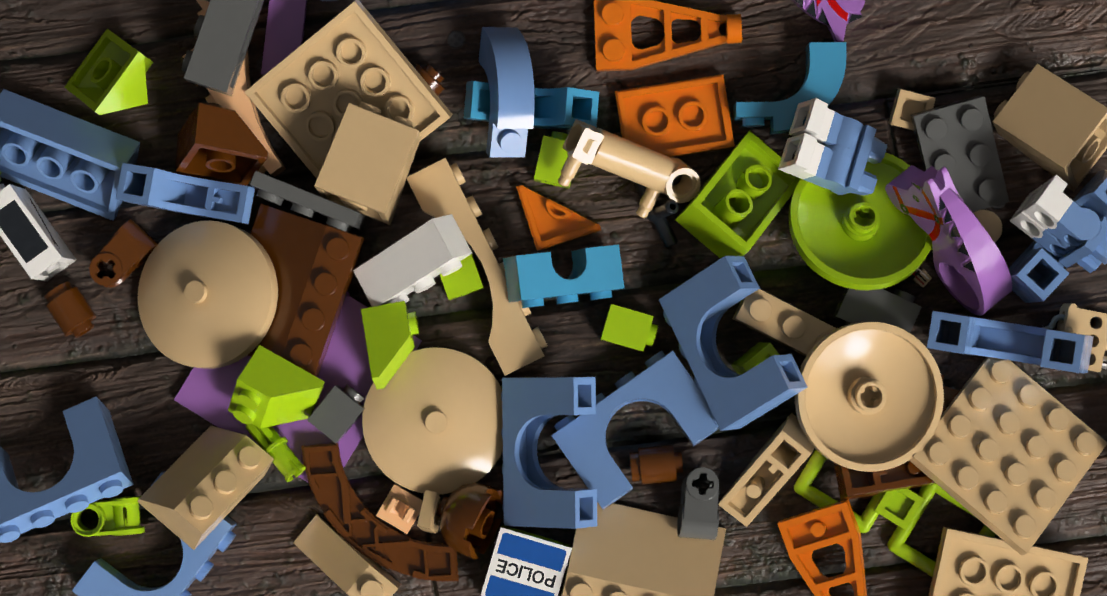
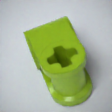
[70,496,145,537]

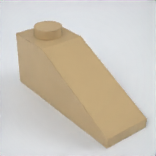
[718,413,814,527]
[293,514,401,596]

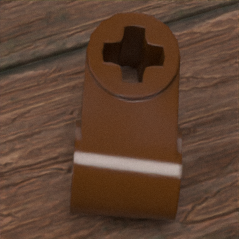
[89,219,158,288]

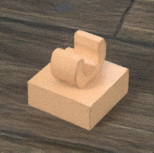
[376,483,423,534]

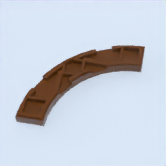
[301,442,459,581]

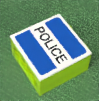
[481,524,572,596]

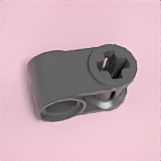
[677,467,719,540]

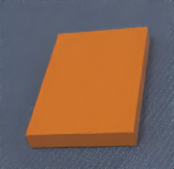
[615,74,735,157]

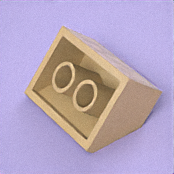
[137,426,274,550]

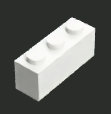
[353,214,472,307]

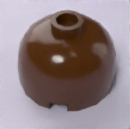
[437,483,504,560]

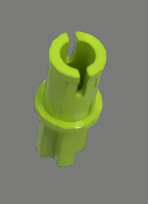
[245,424,306,482]

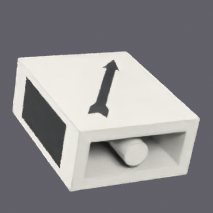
[0,184,77,281]

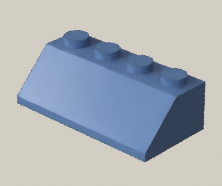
[0,89,140,221]

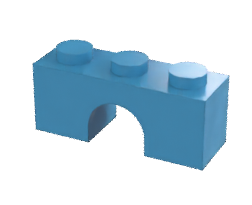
[503,244,624,308]

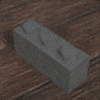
[182,0,264,97]

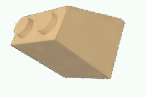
[992,64,1107,192]
[314,102,421,225]

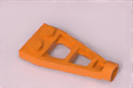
[594,0,742,72]
[777,499,867,596]

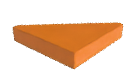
[516,185,601,251]

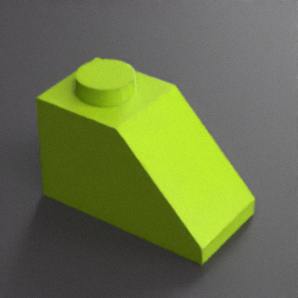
[361,301,419,390]

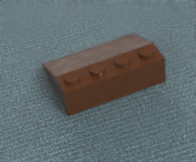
[248,204,365,377]

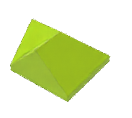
[64,29,153,115]

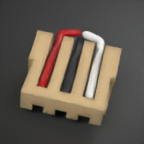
[913,269,932,287]

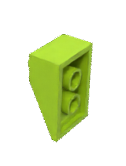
[675,130,801,259]

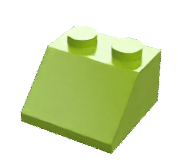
[228,345,325,429]

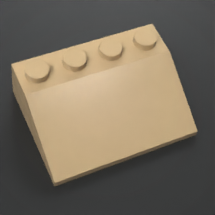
[561,502,726,596]

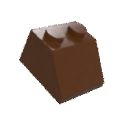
[174,103,268,186]

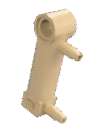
[558,119,701,218]

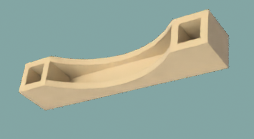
[407,158,548,376]

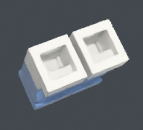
[778,98,887,196]
[1010,175,1107,273]

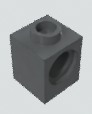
[307,384,365,443]

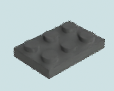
[910,95,1009,212]
[250,171,366,233]

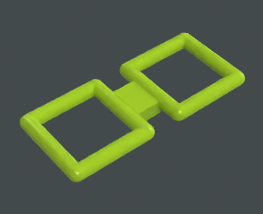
[794,450,996,577]

